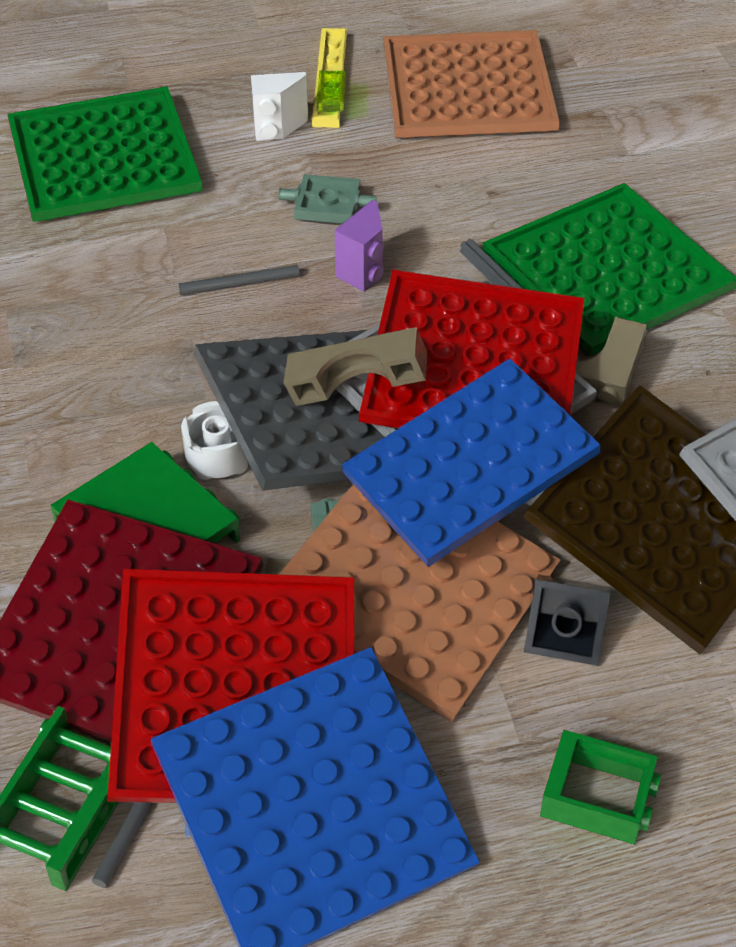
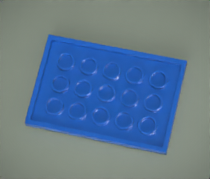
[341,358,600,567]

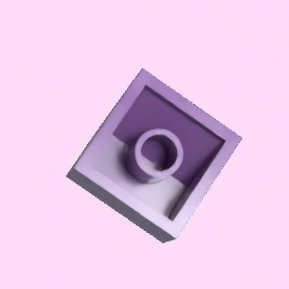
[335,200,384,292]

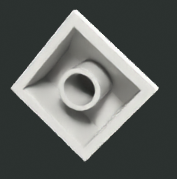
[251,72,308,141]

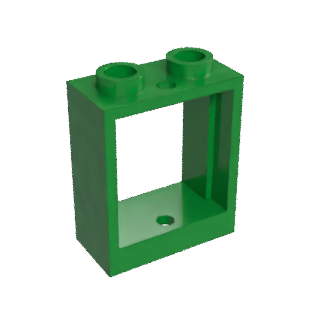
[540,729,662,845]

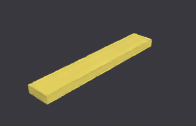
[312,28,347,128]

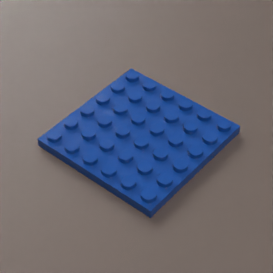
[151,647,480,947]

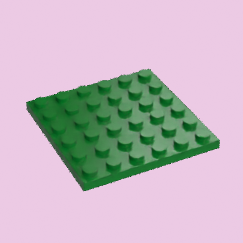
[7,86,203,222]
[482,183,736,356]

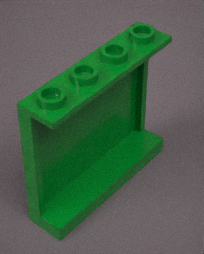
[50,442,240,543]

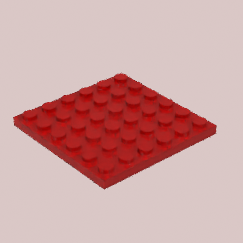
[359,269,584,428]
[108,569,354,803]

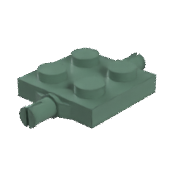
[278,174,377,224]

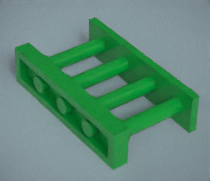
[0,706,119,891]

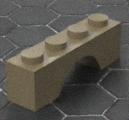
[284,327,427,406]

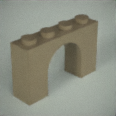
[576,317,647,404]

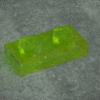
[317,70,346,113]

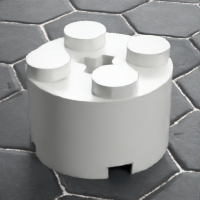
[181,401,248,480]

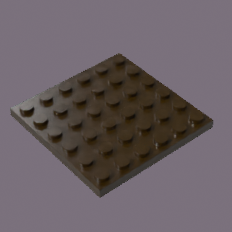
[523,385,736,655]

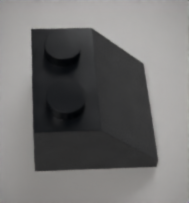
[524,574,611,666]

